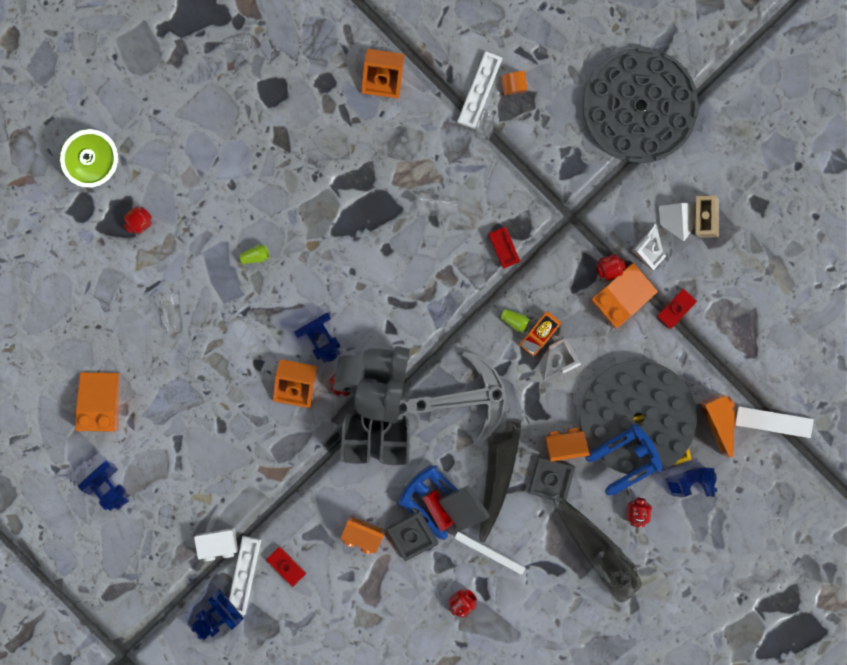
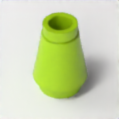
[240,244,270,265]
[500,309,530,333]

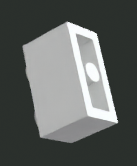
[194,528,238,562]

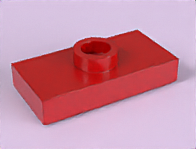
[488,226,521,269]
[657,288,697,329]
[423,490,454,532]
[266,546,306,587]

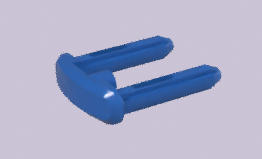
[585,424,662,495]
[398,465,458,540]

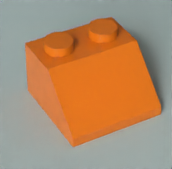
[361,49,405,99]
[273,359,318,408]
[544,427,590,462]
[340,516,385,555]

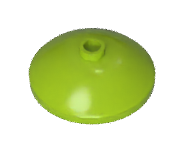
[60,129,118,187]

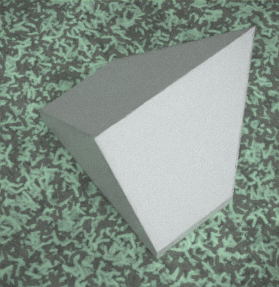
[659,203,696,241]
[631,223,666,270]
[544,338,581,381]

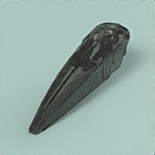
[479,418,521,542]
[552,494,642,603]

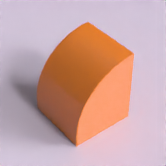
[501,70,528,95]

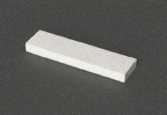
[457,51,503,130]
[734,406,814,438]
[454,530,526,574]
[226,536,262,615]

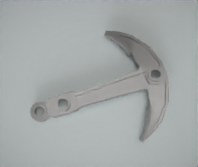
[398,352,506,445]

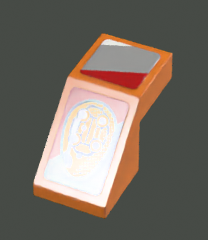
[519,311,562,357]

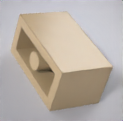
[696,196,719,238]

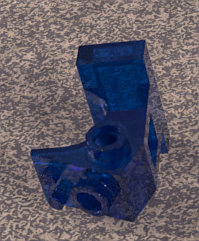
[294,312,341,363]
[78,460,130,511]
[665,467,717,497]
[191,589,244,640]

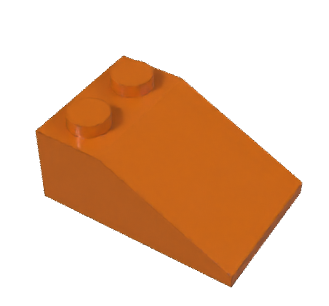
[589,263,658,329]
[76,372,119,431]
[698,394,735,458]

